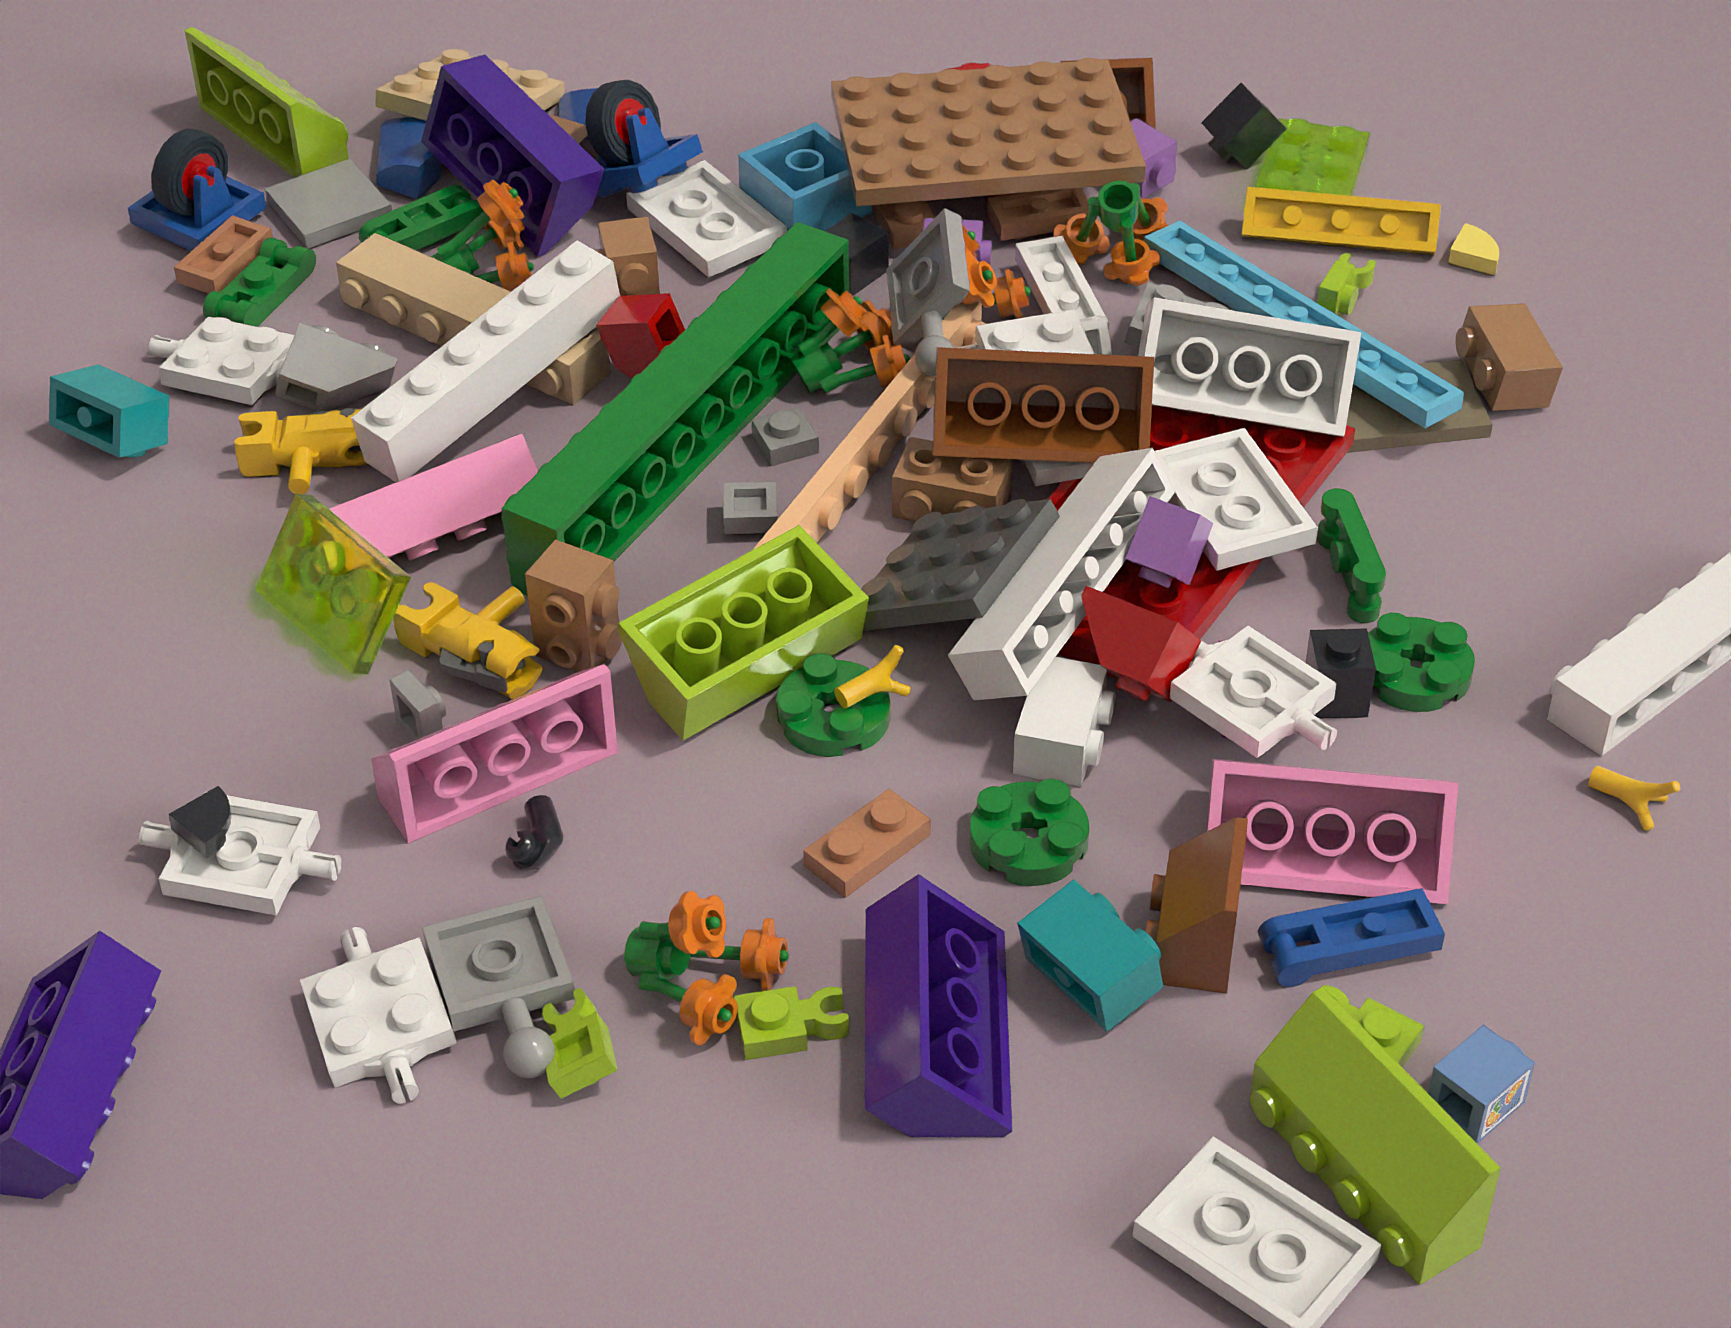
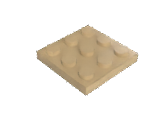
[375,49,565,121]

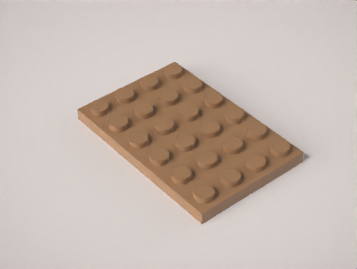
[831,58,1146,206]

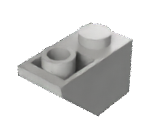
[275,322,398,411]

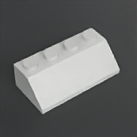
[1138,297,1362,437]

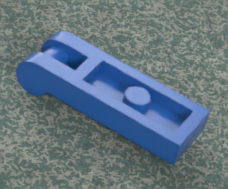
[1257,888,1445,987]

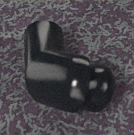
[505,795,563,870]

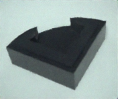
[168,786,231,859]

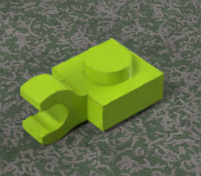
[1317,253,1376,318]

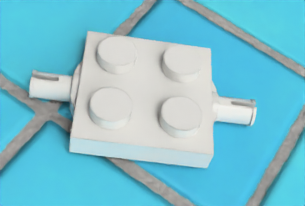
[148,316,294,405]
[1170,626,1337,758]
[139,792,341,916]
[300,927,457,1103]

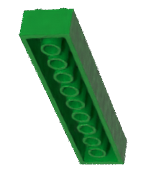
[501,222,849,596]

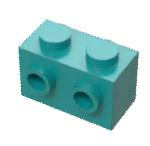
[49,364,169,458]
[1017,879,1163,1032]

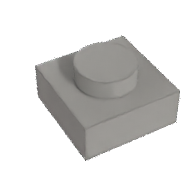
[751,407,819,466]
[723,481,778,534]
[389,670,446,740]

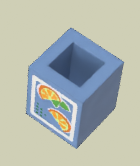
[1428,1024,1535,1144]

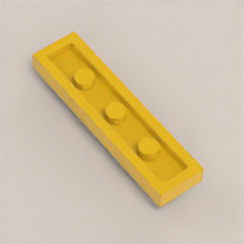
[1242,187,1441,255]

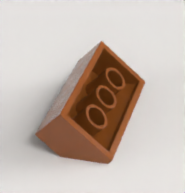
[933,347,1154,463]

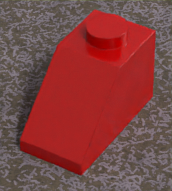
[596,293,685,379]
[1081,586,1201,702]

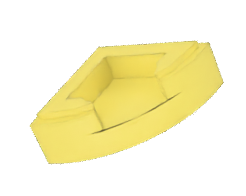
[1448,223,1499,275]

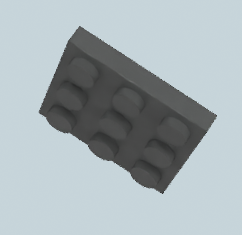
[861,499,1060,631]

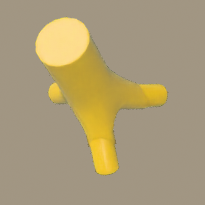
[834,645,911,709]
[1588,765,1680,831]

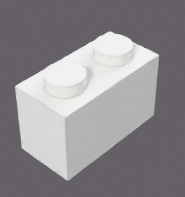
[1013,657,1116,787]

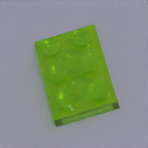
[1255,118,1370,196]
[255,494,411,674]

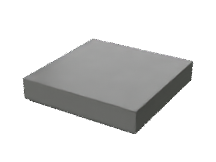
[265,159,392,249]

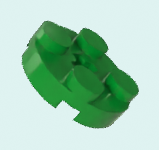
[1368,612,1475,712]
[776,653,891,757]
[970,779,1089,886]

